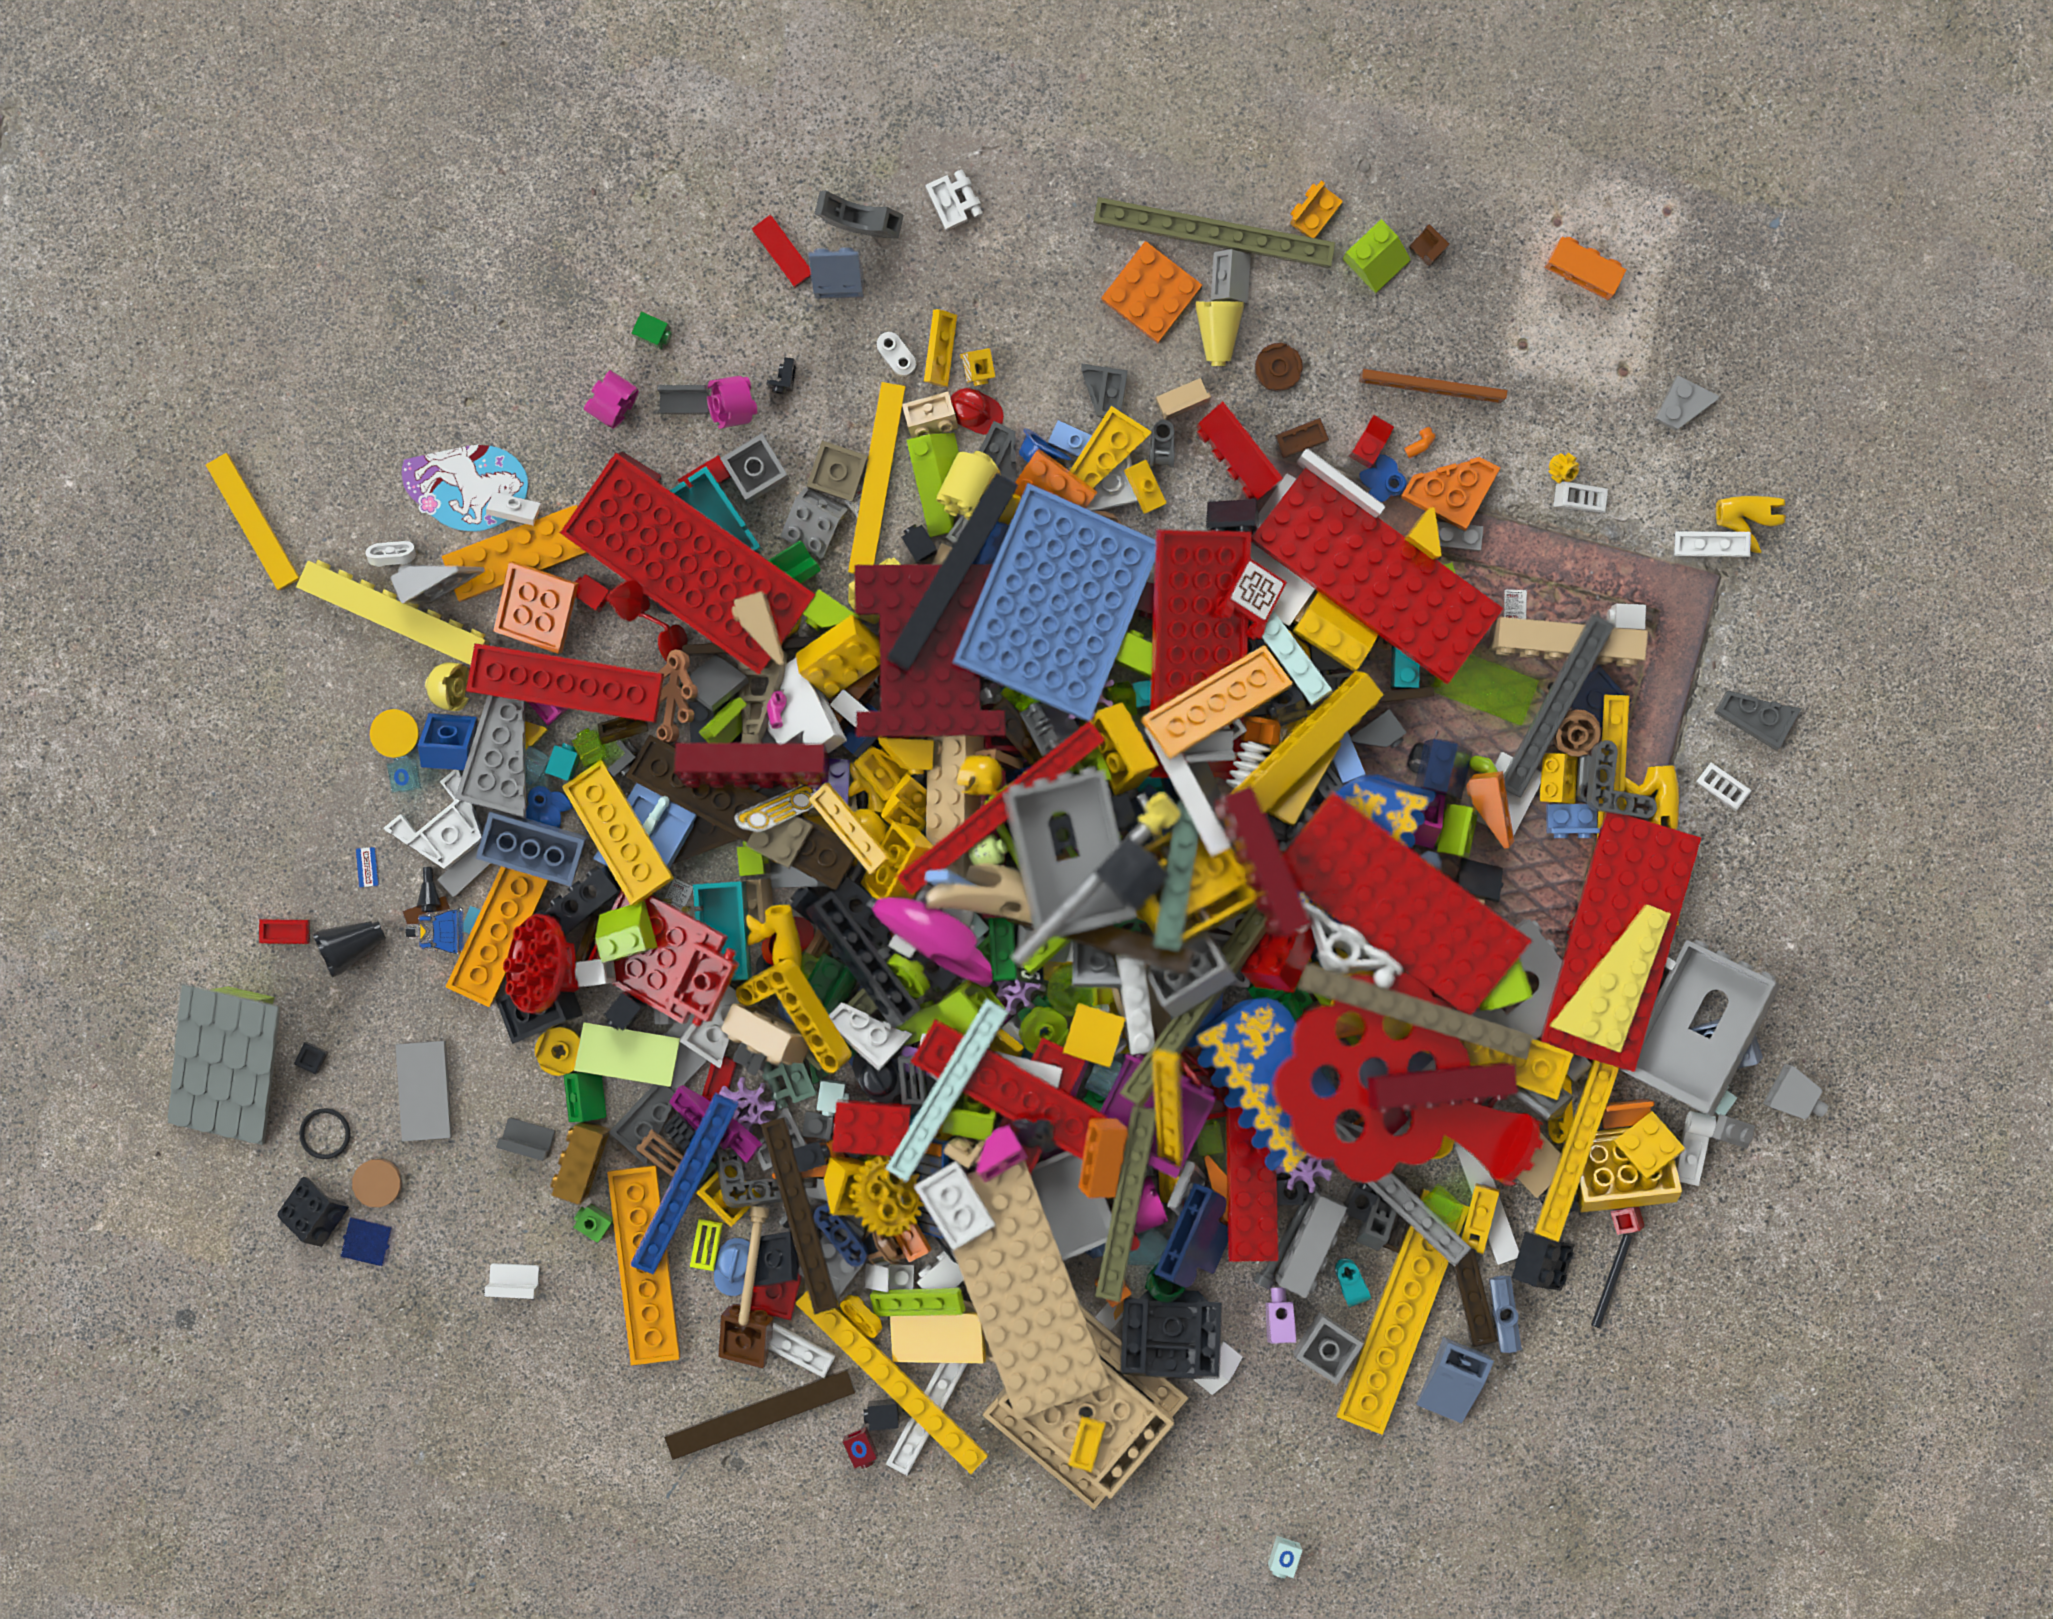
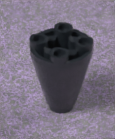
[312,921,386,977]

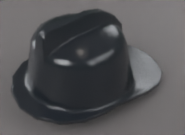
[852,1052,900,1102]

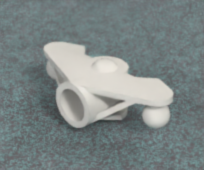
[1297,902,1403,988]

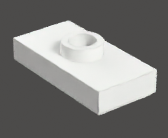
[486,492,541,526]

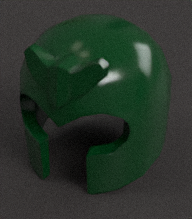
[1145,1263,1186,1303]

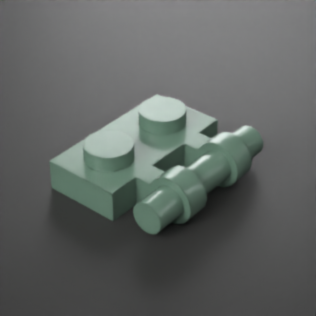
[762,1060,817,1109]

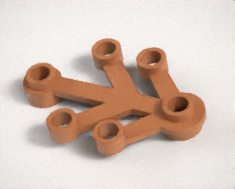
[657,650,698,743]

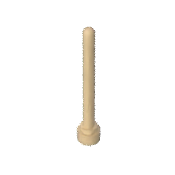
[739,1206,770,1326]

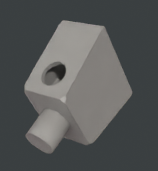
[1763,1064,1828,1120]

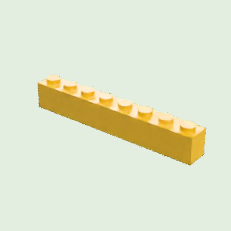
[1231,671,1383,813]

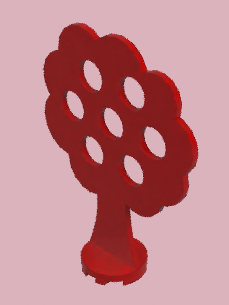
[1272,972,1544,1186]

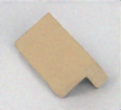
[1156,378,1211,420]

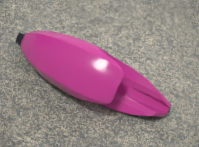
[867,896,993,987]

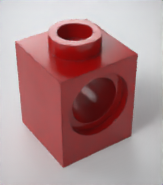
[575,574,611,613]

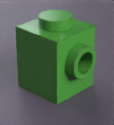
[573,1203,613,1243]

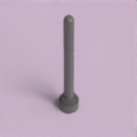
[1253,1182,1320,1290]

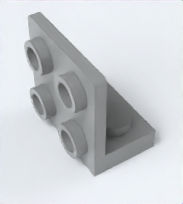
[780,487,848,558]

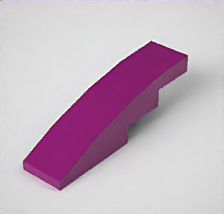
[669,1085,763,1164]

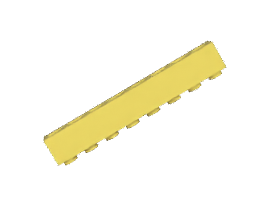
[296,559,490,665]

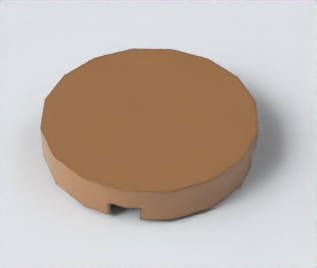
[352,1159,402,1208]

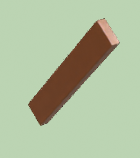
[1359,369,1508,404]

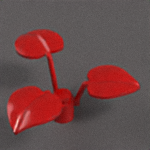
[605,580,687,662]

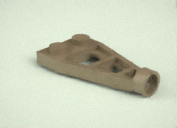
[738,652,787,743]

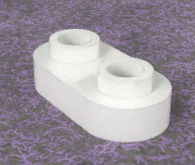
[877,332,916,377]
[365,541,416,567]

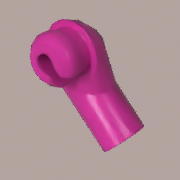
[767,691,787,729]

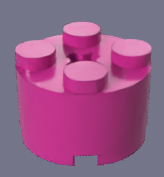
[584,370,639,429]
[707,375,757,429]
[1135,1176,1168,1234]

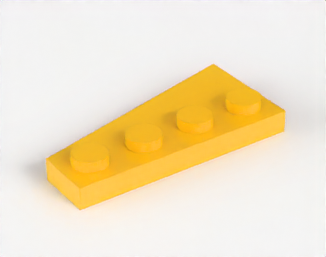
[1070,406,1152,488]

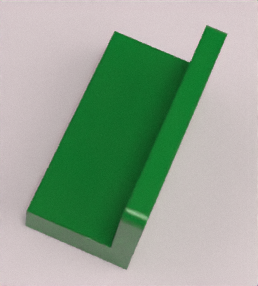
[768,541,821,584]
[563,1072,606,1122]

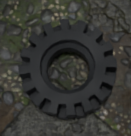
[664,1112,696,1151]

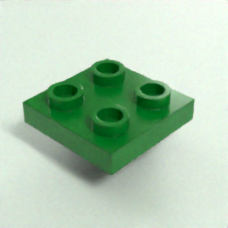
[1246,980,1313,1020]

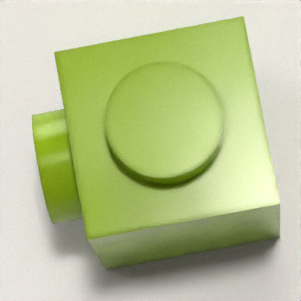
[737,842,769,876]

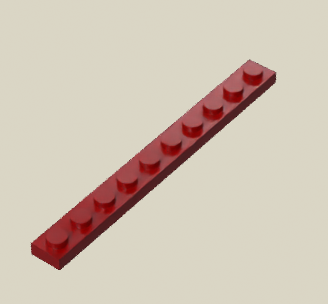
[896,721,1105,895]

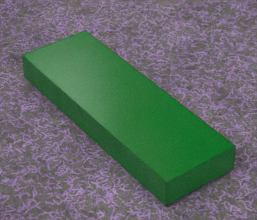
[989,918,1017,982]

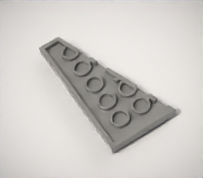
[455,695,526,818]

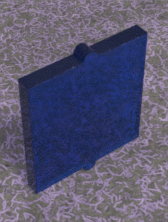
[340,1217,392,1267]

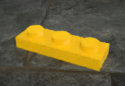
[924,309,957,387]

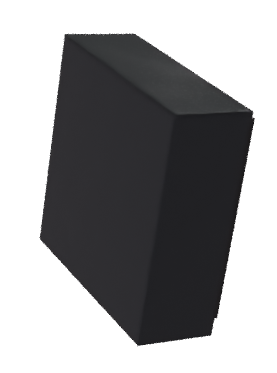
[294,1042,328,1075]

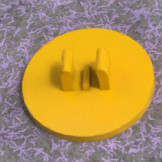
[370,709,419,758]

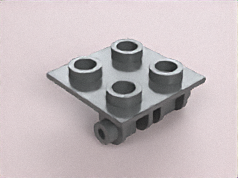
[1020,702,1079,756]

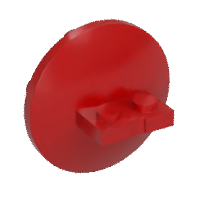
[503,914,580,1013]

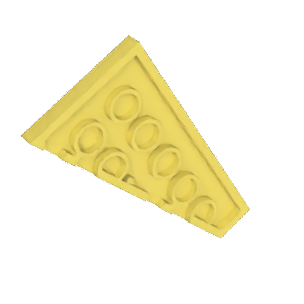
[1549,905,1670,1052]

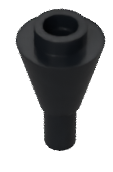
[416,867,441,912]

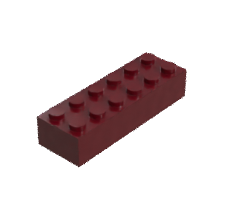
[674,743,830,788]
[1214,785,1312,938]

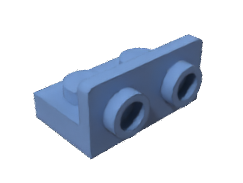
[1546,804,1600,838]

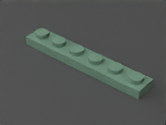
[1153,801,1199,951]

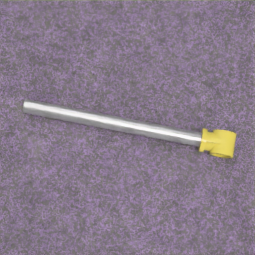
[1011,793,1180,967]

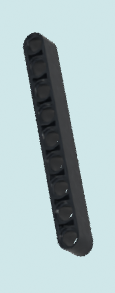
[886,473,1018,672]

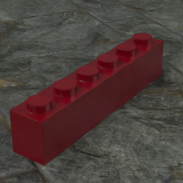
[1367,1062,1518,1113]

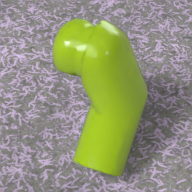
[1469,755,1498,773]

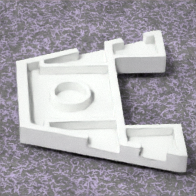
[384,770,483,870]

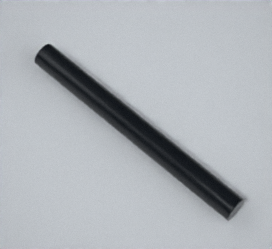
[1591,1234,1633,1328]

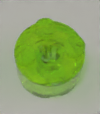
[1047,964,1096,1016]

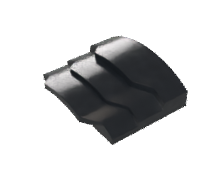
[1121,1290,1222,1379]

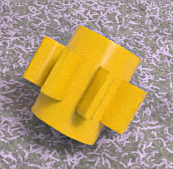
[1548,453,1579,484]

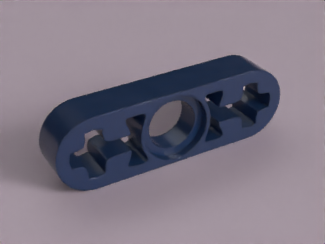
[814,1203,869,1267]

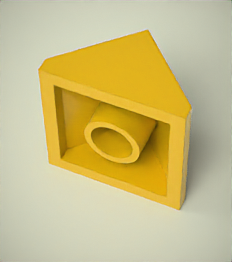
[1405,507,1442,559]
[697,1166,761,1227]

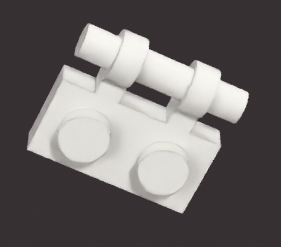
[925,170,983,231]

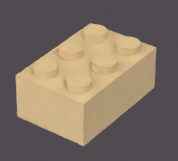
[721,1003,809,1065]

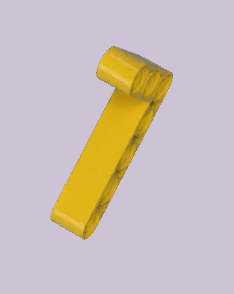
[735,959,851,1073]

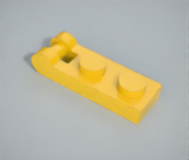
[1462,1183,1500,1254]

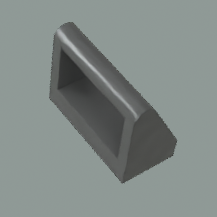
[1513,1086,1574,1121]

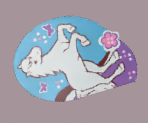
[402,445,528,531]

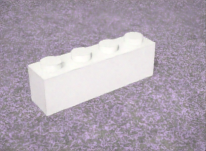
[1115,954,1155,1055]
[917,1248,964,1289]

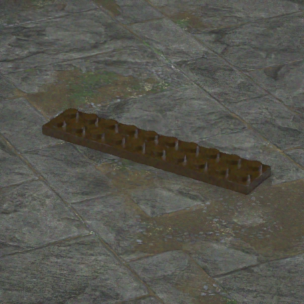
[625,734,856,891]

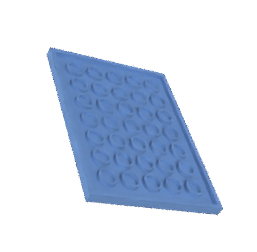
[952,483,1156,722]

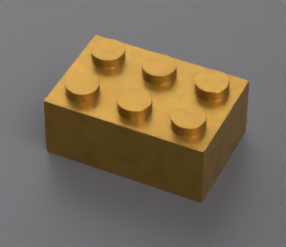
[550,1121,611,1205]

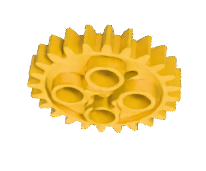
[850,1156,924,1237]

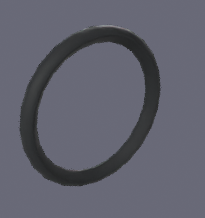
[299,1108,351,1159]

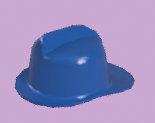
[1019,428,1072,463]

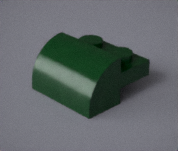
[807,952,858,1014]

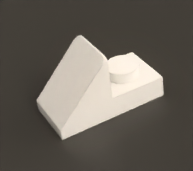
[865,1263,914,1292]

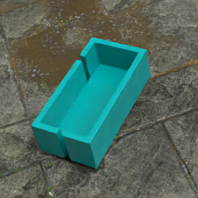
[670,466,763,554]
[693,881,752,980]

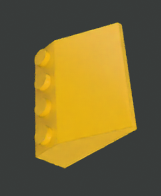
[1576,1124,1682,1213]

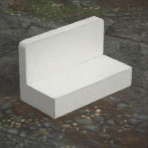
[485,1263,540,1299]

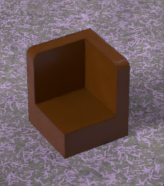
[1409,224,1449,266]

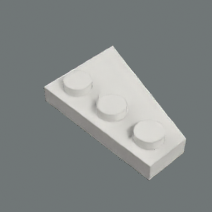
[680,985,740,1068]
[829,1003,912,1071]

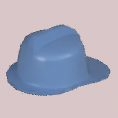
[714,1238,750,1296]

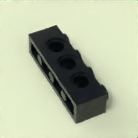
[1048,793,1137,856]
[534,866,621,936]

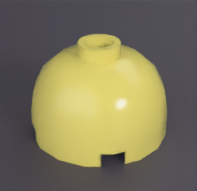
[425,662,469,712]

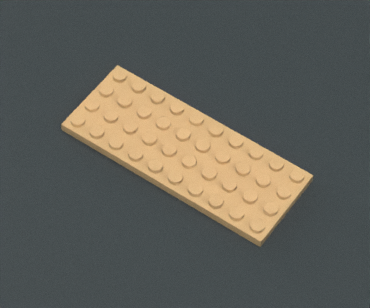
[953,1159,1110,1420]

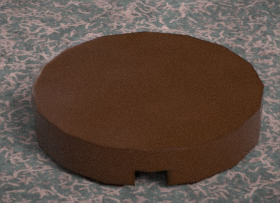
[1254,343,1303,392]

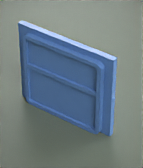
[593,783,697,869]

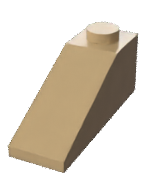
[732,592,786,665]

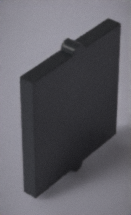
[1456,858,1504,903]

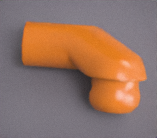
[1404,427,1435,458]

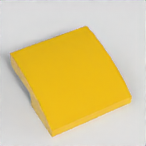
[881,773,927,832]
[1063,1003,1125,1068]

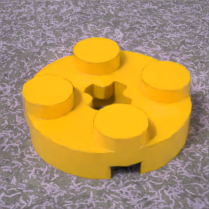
[534,1026,581,1076]

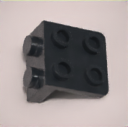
[277,1177,349,1247]

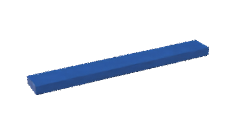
[631,1093,739,1274]

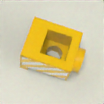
[960,348,995,386]

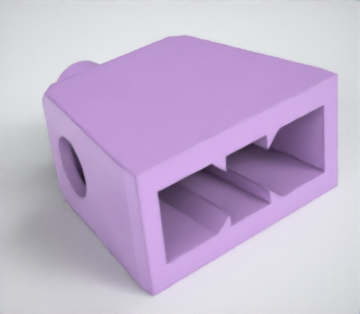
[1266,1287,1296,1343]

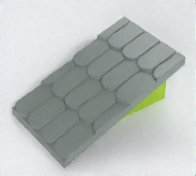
[168,984,281,1145]

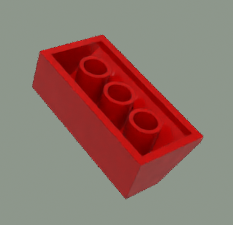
[1196,401,1283,501]

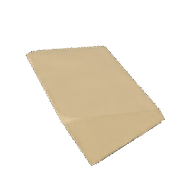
[745,879,773,924]

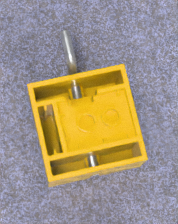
[1137,793,1256,946]

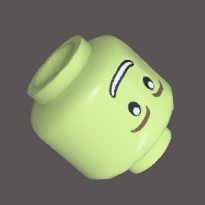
[969,834,1007,865]

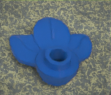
[1359,454,1407,502]
[526,786,573,828]

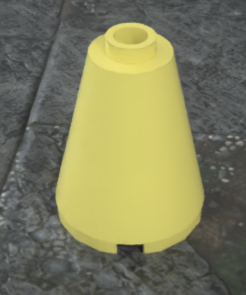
[1196,302,1244,366]

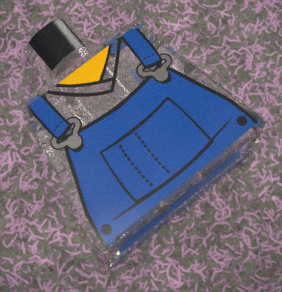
[406,907,464,955]

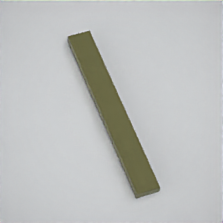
[1096,1104,1156,1302]

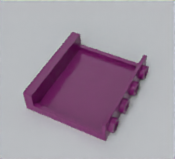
[1100,1052,1217,1178]

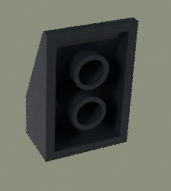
[495,991,583,1044]

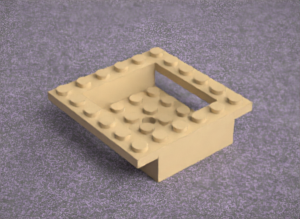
[982,1305,1188,1510]

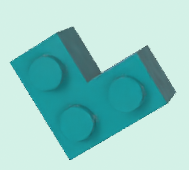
[1390,645,1420,689]

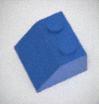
[418,713,477,770]

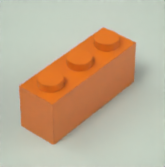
[1544,236,1627,300]
[1078,1119,1128,1198]

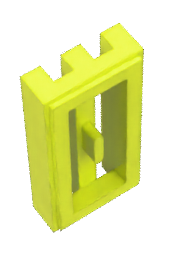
[690,1218,723,1271]

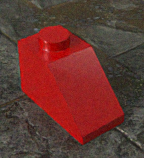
[1349,415,1394,468]

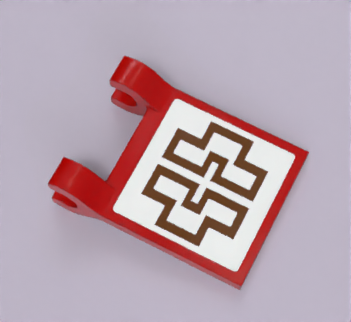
[1214,557,1287,640]

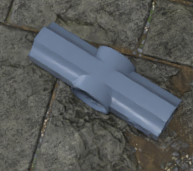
[1489,1276,1522,1353]

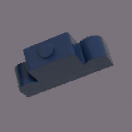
[1154,1183,1228,1288]

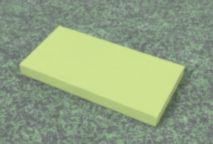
[574,1023,680,1087]

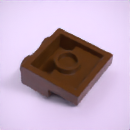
[718,1304,774,1369]

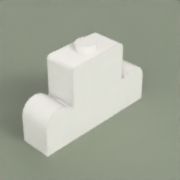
[762,658,847,753]

